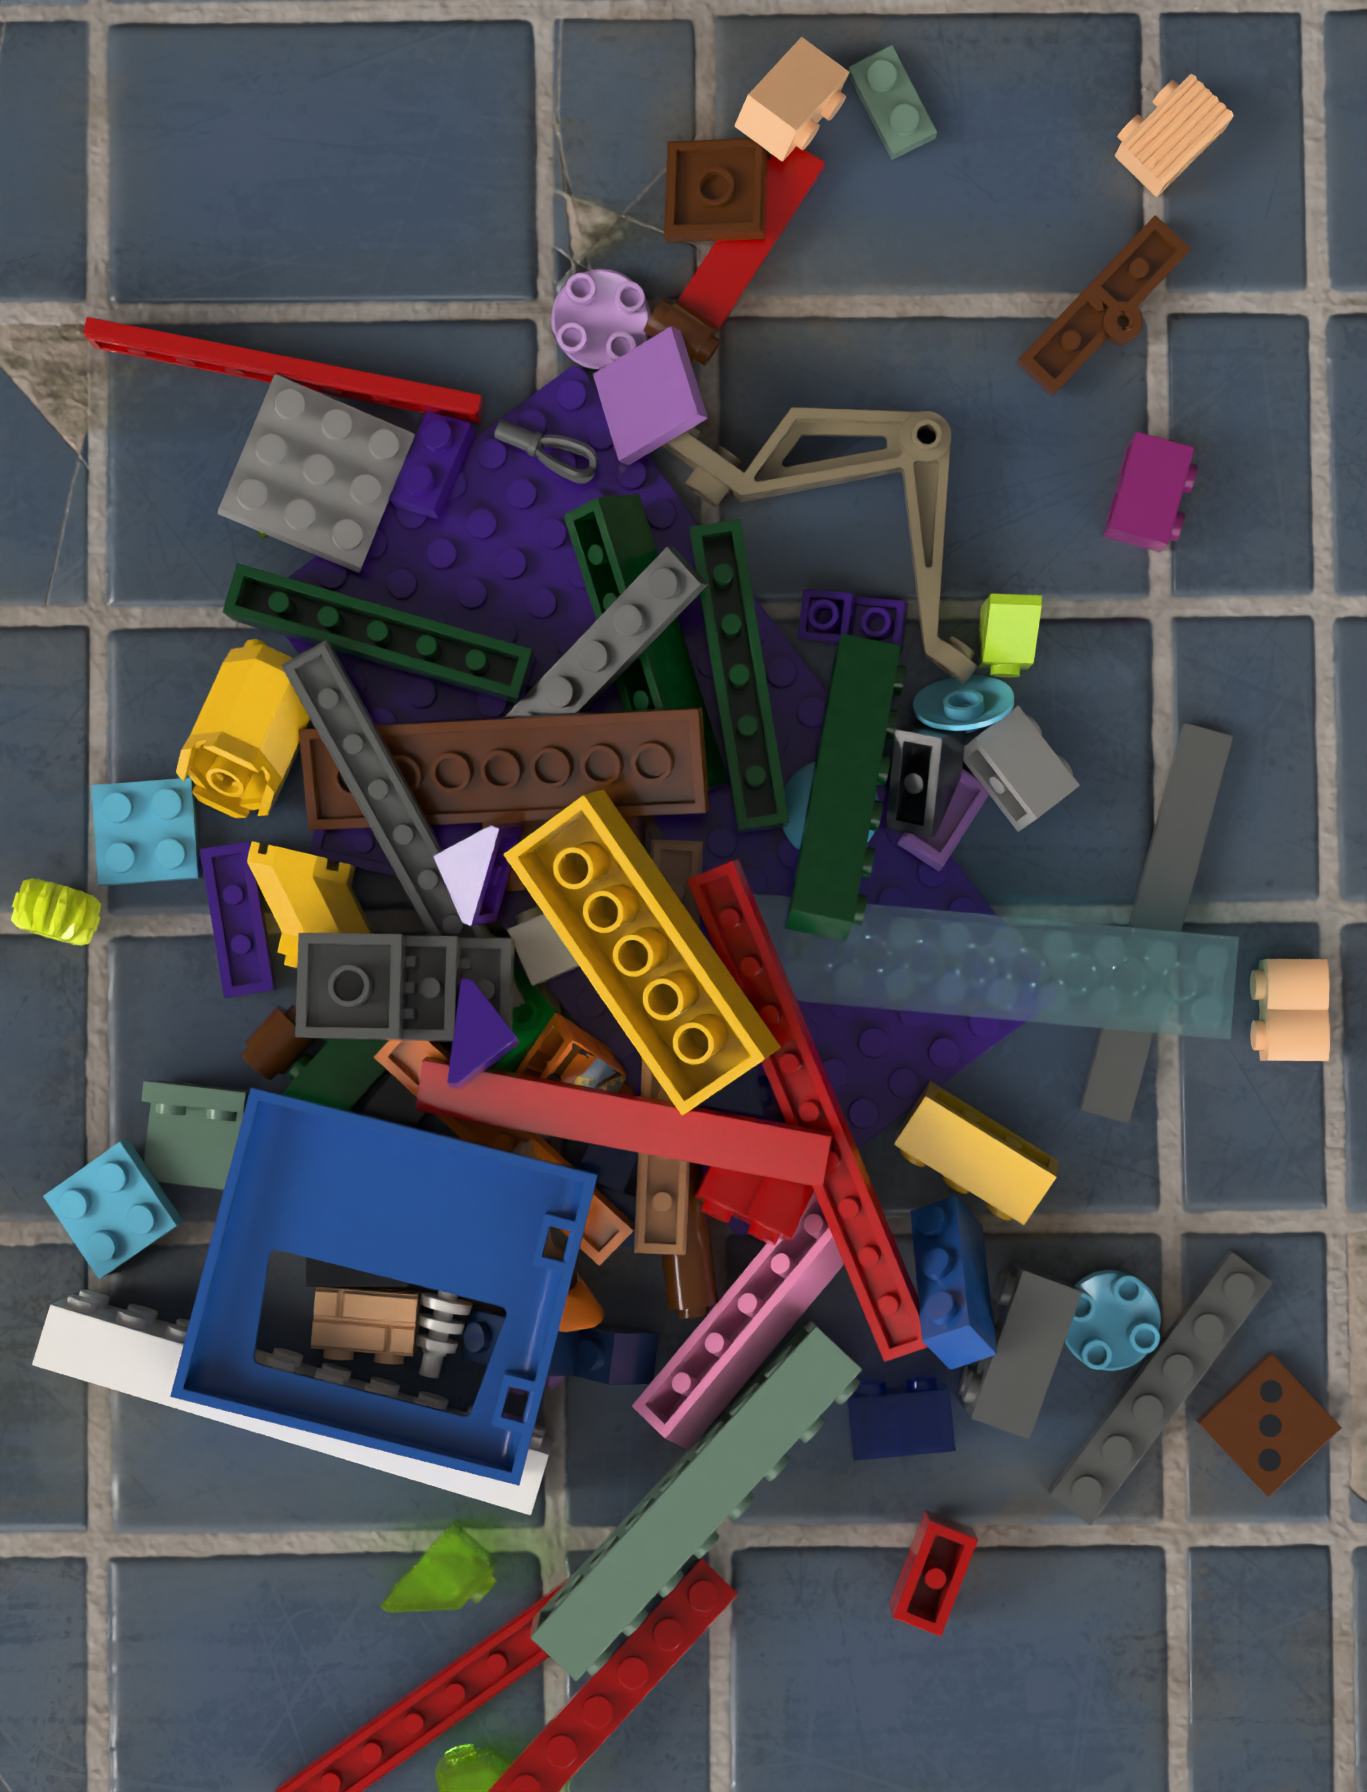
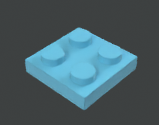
[91,778,202,886]
[43,1138,184,1280]

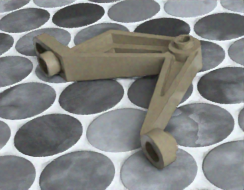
[662,407,977,684]

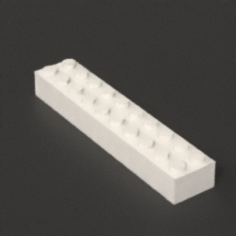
[32,1289,554,1515]

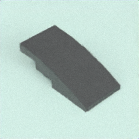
[295,933,514,1042]

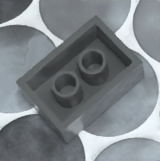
[957,1261,1082,1440]

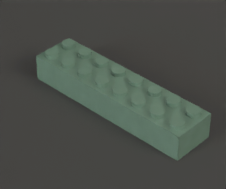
[530,1319,862,1681]

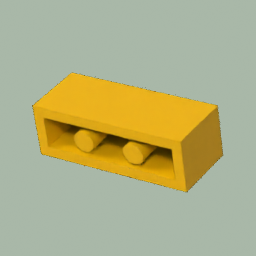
[894,1081,1059,1225]

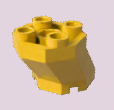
[176,639,312,819]
[247,841,374,968]

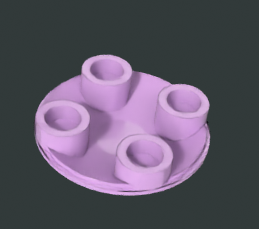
[551,269,651,370]

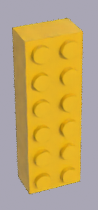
[503,789,781,1116]

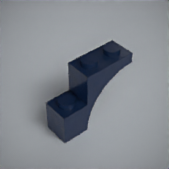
[462,1308,659,1385]

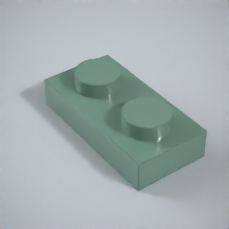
[848,45,937,160]

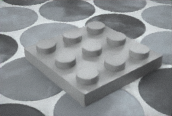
[217,374,415,573]

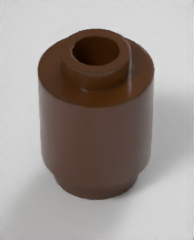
[644,298,721,368]
[241,1005,316,1081]

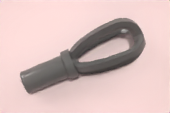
[494,419,599,483]

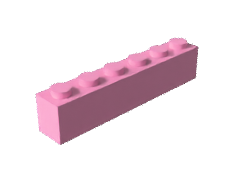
[632,1191,844,1451]

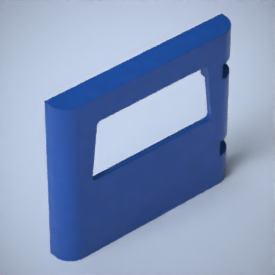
[170,1088,598,1486]

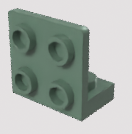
[141,1079,250,1190]

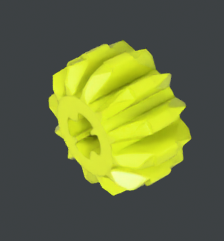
[11,878,102,946]

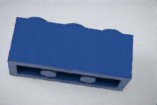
[910,1195,997,1370]

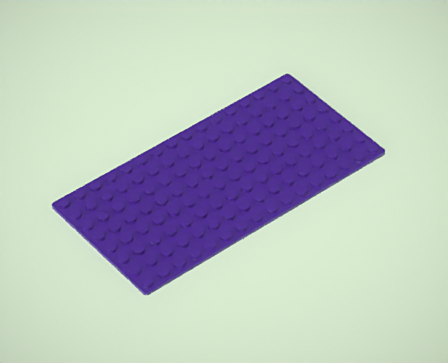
[285,366,1054,1235]

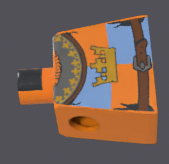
[514,1013,634,1095]

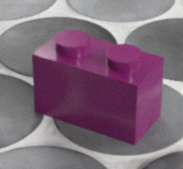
[1102,431,1198,553]

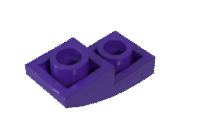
[797,589,908,654]

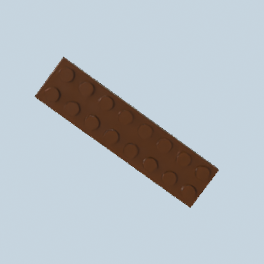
[299,707,710,830]

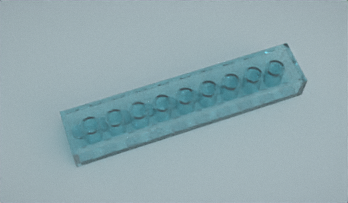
[753,894,1239,1040]

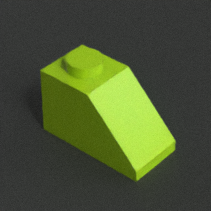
[978,594,1042,678]

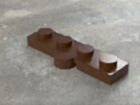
[1016,215,1191,397]

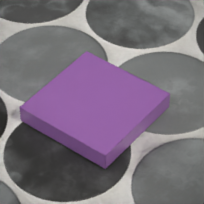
[593,326,708,465]

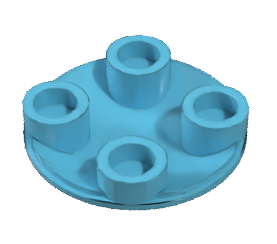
[1065,1270,1161,1371]

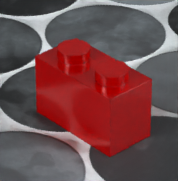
[888,1510,978,1637]

